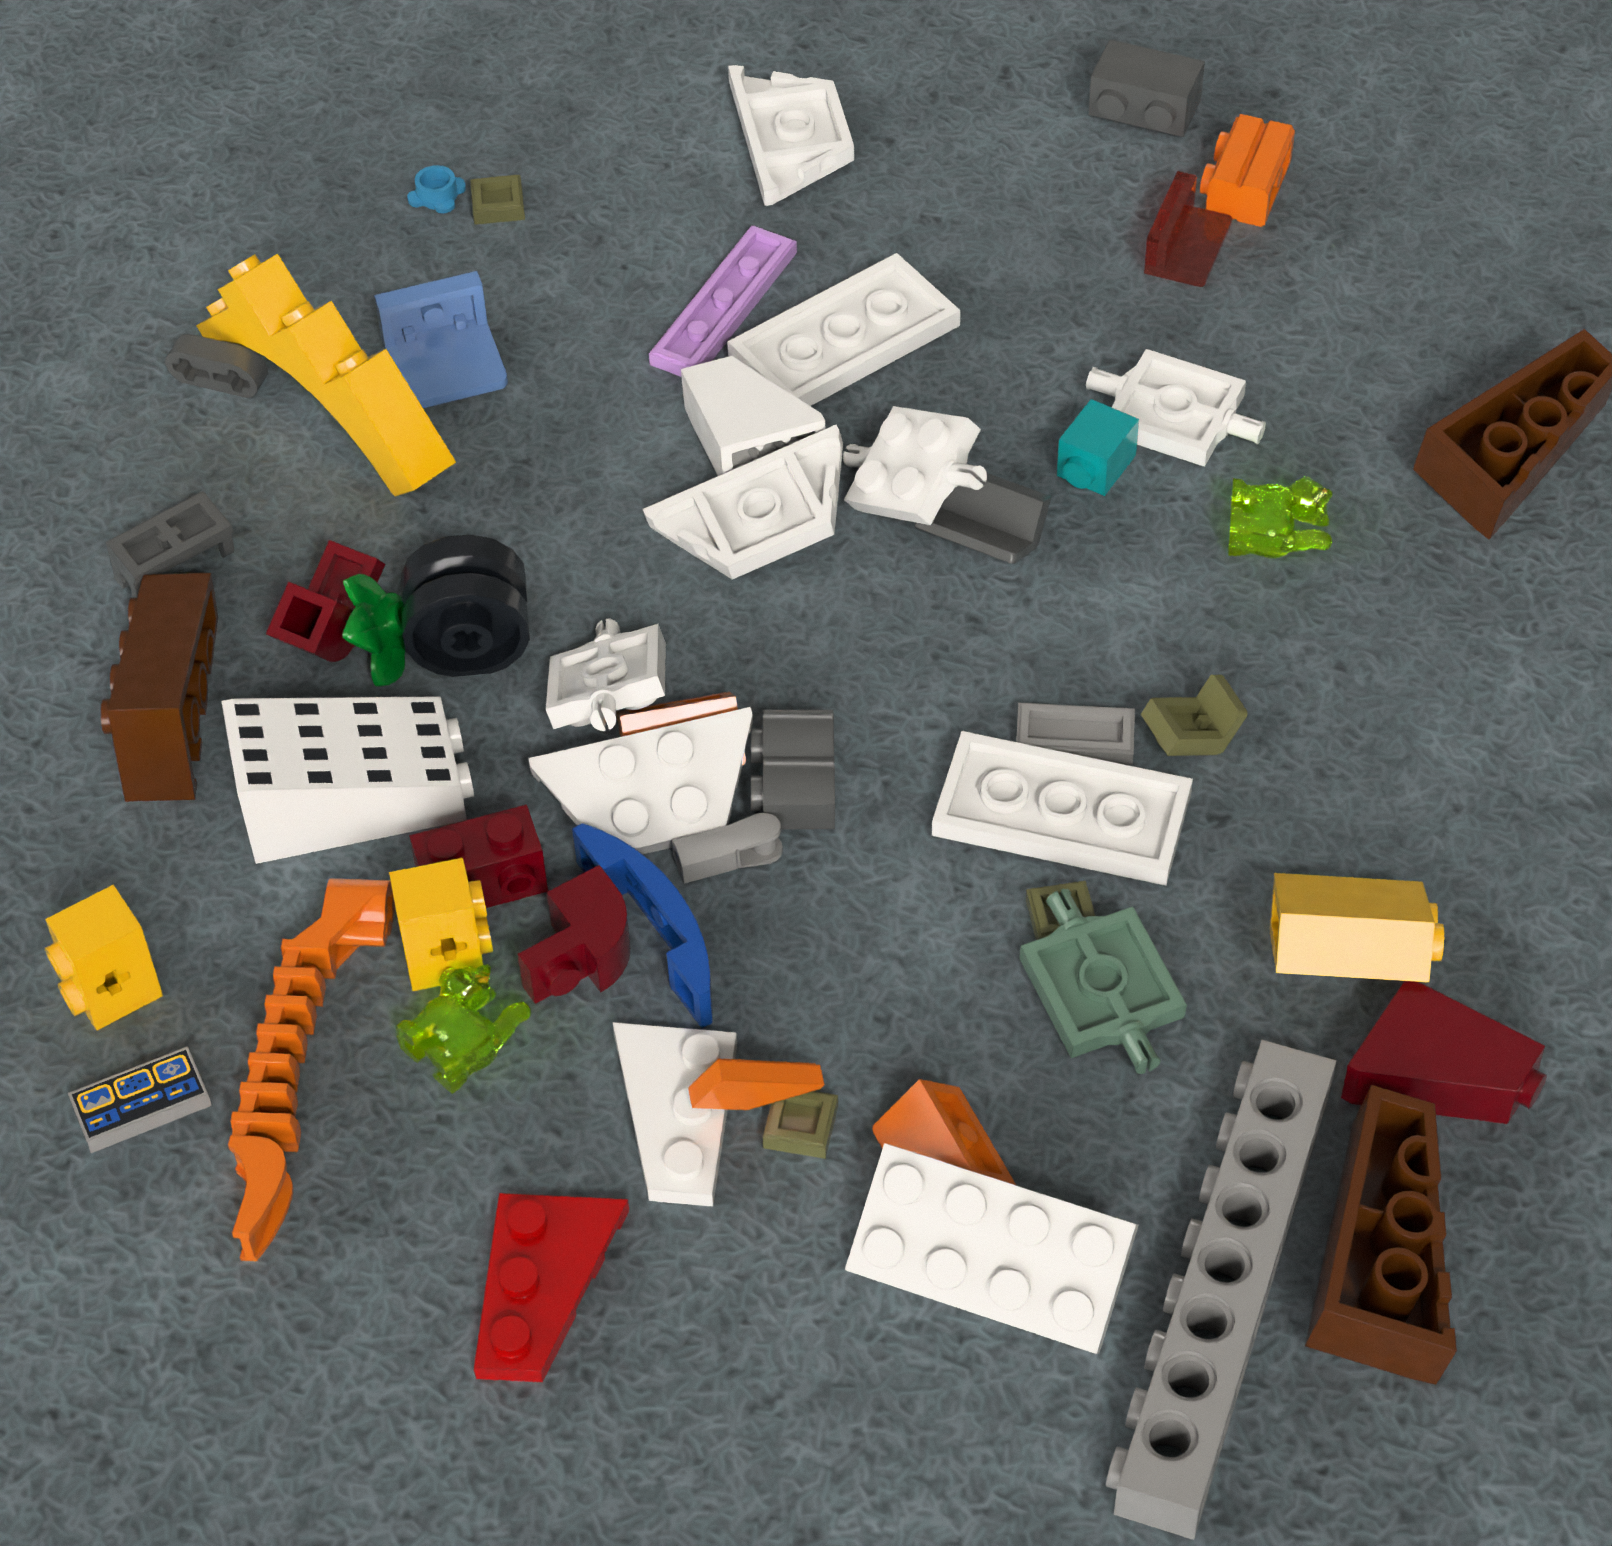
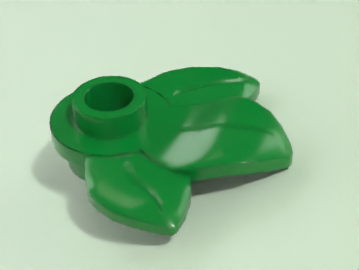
[342,574,405,687]

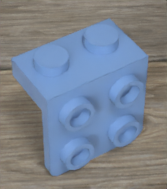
[374,271,508,408]

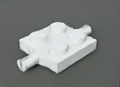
[1086,349,1266,467]
[843,406,987,525]
[546,619,666,731]

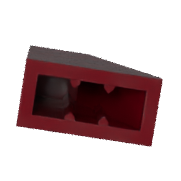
[1341,981,1547,1124]

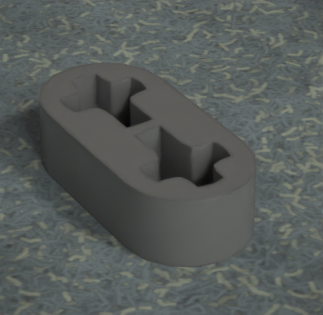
[165,334,268,398]

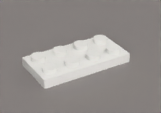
[727,253,960,406]
[932,731,1193,886]
[845,1143,1139,1354]

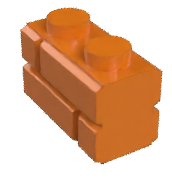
[1200,114,1295,227]

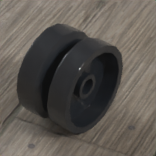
[401,534,530,677]

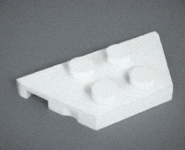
[728,65,854,206]
[643,425,843,580]
[528,707,753,854]

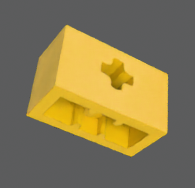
[389,858,493,991]
[45,885,163,1031]

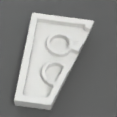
[613,1022,737,1206]

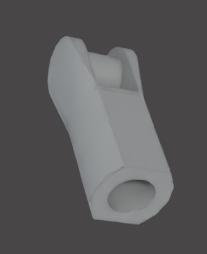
[672,813,783,884]

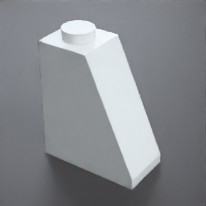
[681,356,825,476]

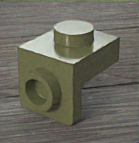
[1141,675,1247,756]

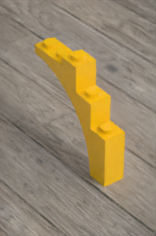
[196,254,456,496]

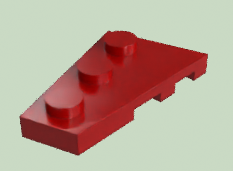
[474,1193,629,1382]

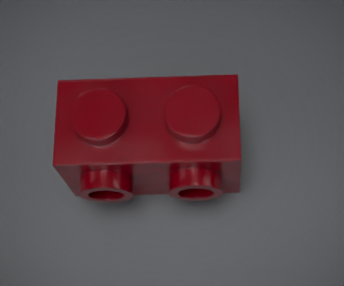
[409,804,548,908]

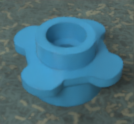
[407,165,466,213]

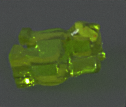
[1228,477,1333,558]
[396,964,531,1094]

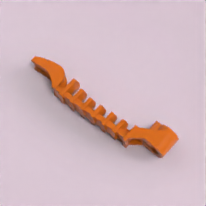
[228,878,395,1261]

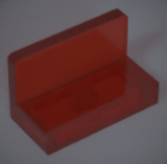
[1144,171,1232,287]

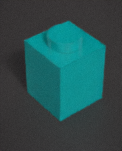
[1057,399,1139,496]

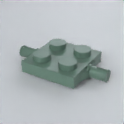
[1019,889,1187,1074]

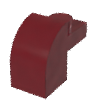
[266,540,386,662]
[518,865,631,1004]

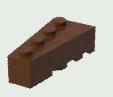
[1413,329,1612,540]
[101,573,218,802]
[1305,1085,1457,1385]

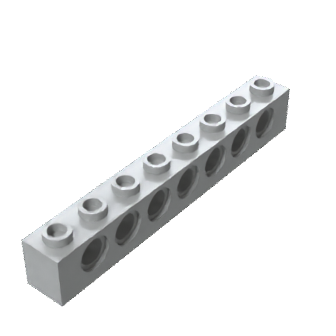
[1106,1040,1337,1540]

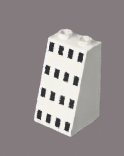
[221,697,474,864]

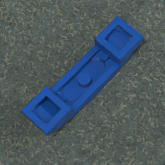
[572,823,713,1028]

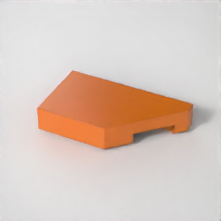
[688,1058,825,1110]

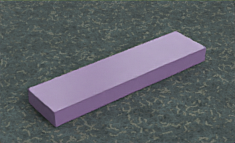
[649,225,797,377]

